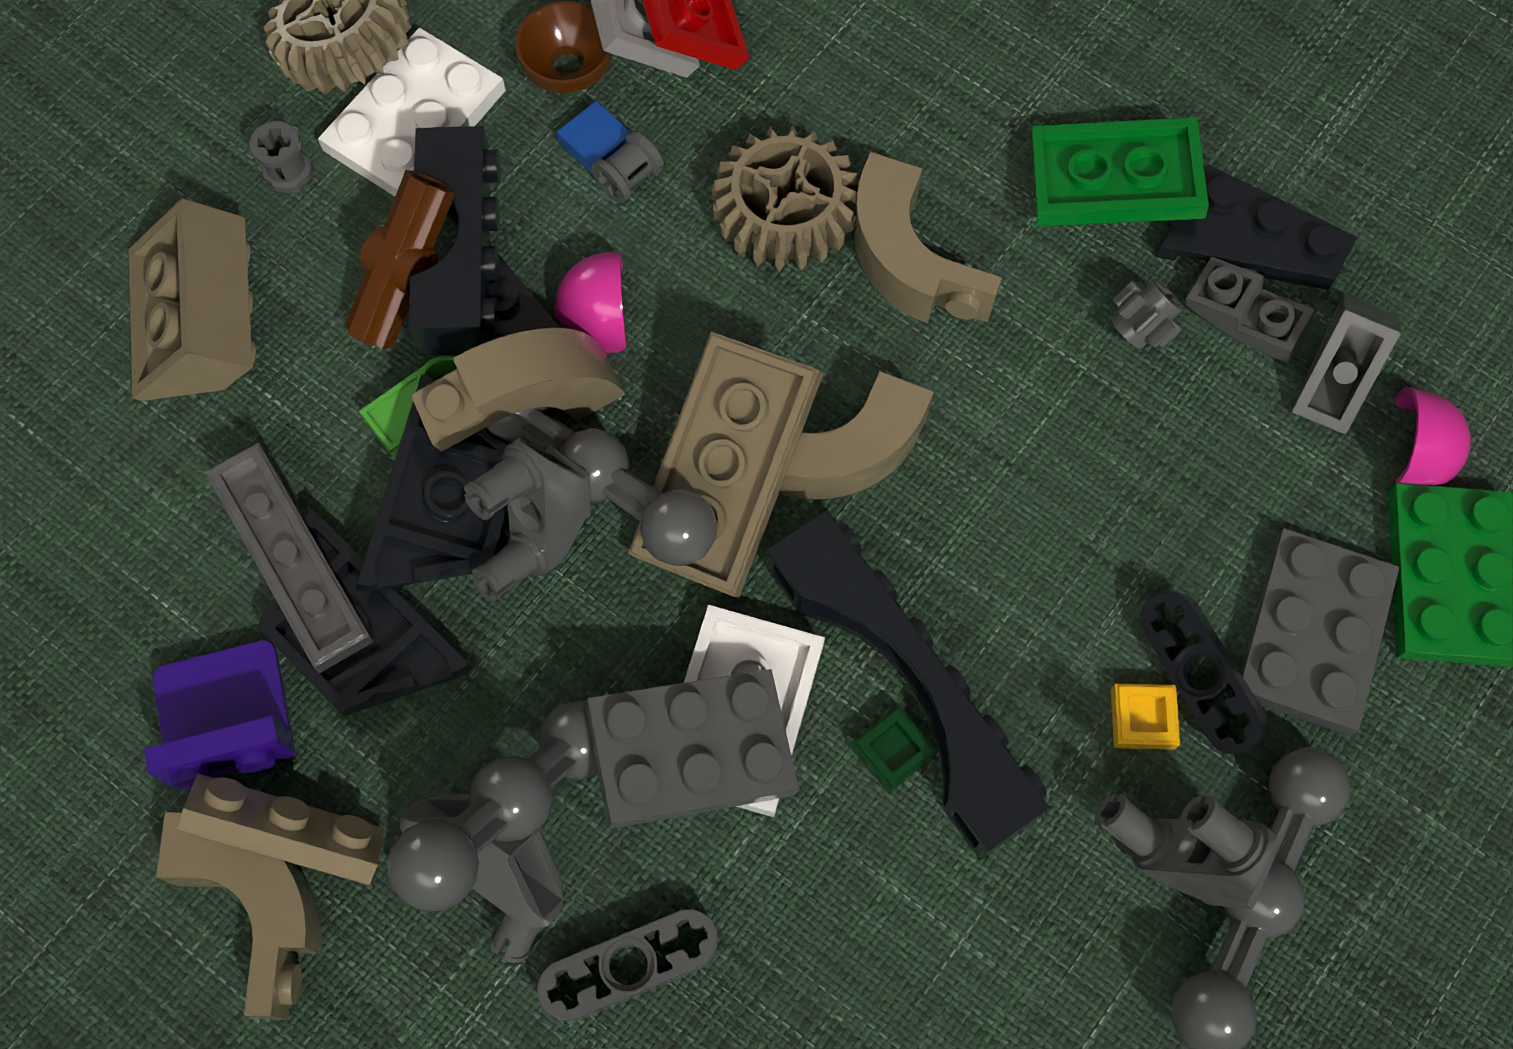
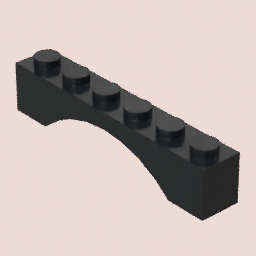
[766,511,1050,861]

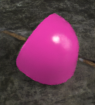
[553,252,626,353]
[1395,387,1471,486]

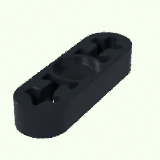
[1141,592,1268,754]

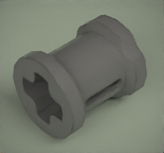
[249,121,313,193]
[591,131,664,204]

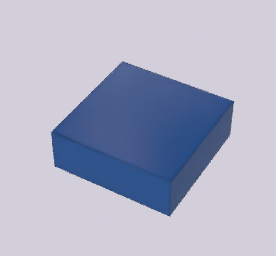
[556,100,630,175]

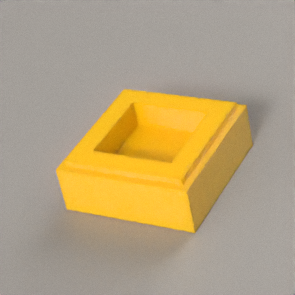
[1111,684,1180,750]

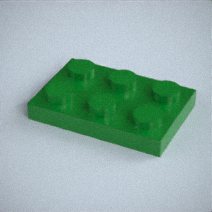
[1031,117,1209,227]
[1388,483,1513,667]

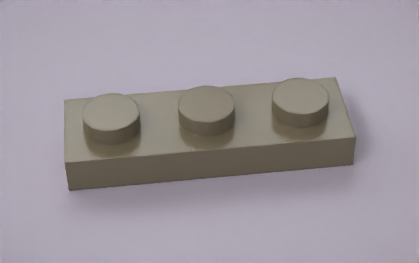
[176,773,385,885]

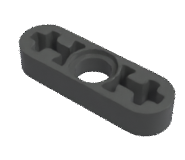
[537,909,718,1022]

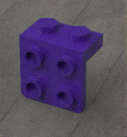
[144,640,296,790]

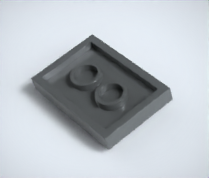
[1232,528,1399,737]
[585,669,799,829]

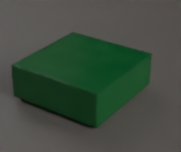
[850,705,938,795]

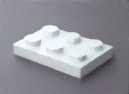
[318,27,506,196]
[684,605,825,817]

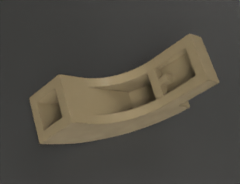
[854,152,1002,324]
[411,328,626,451]
[779,371,934,500]
[156,812,322,1020]

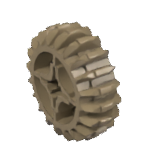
[263,0,412,95]
[712,125,859,272]

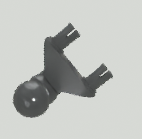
[464,407,718,602]
[387,700,598,963]
[1095,747,1350,1049]

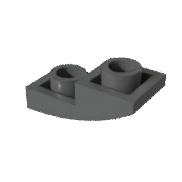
[1186,257,1315,364]

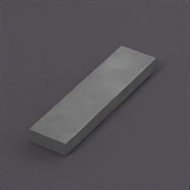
[205,443,374,673]

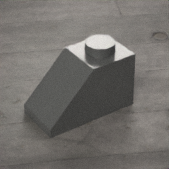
[1292,294,1401,435]

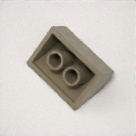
[128,199,256,401]

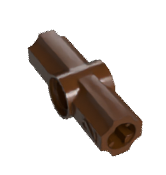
[344,170,455,349]

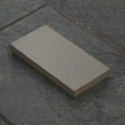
[628,332,824,597]

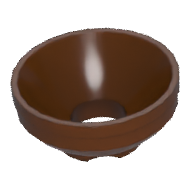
[515,1,613,93]

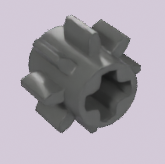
[1112,279,1184,349]

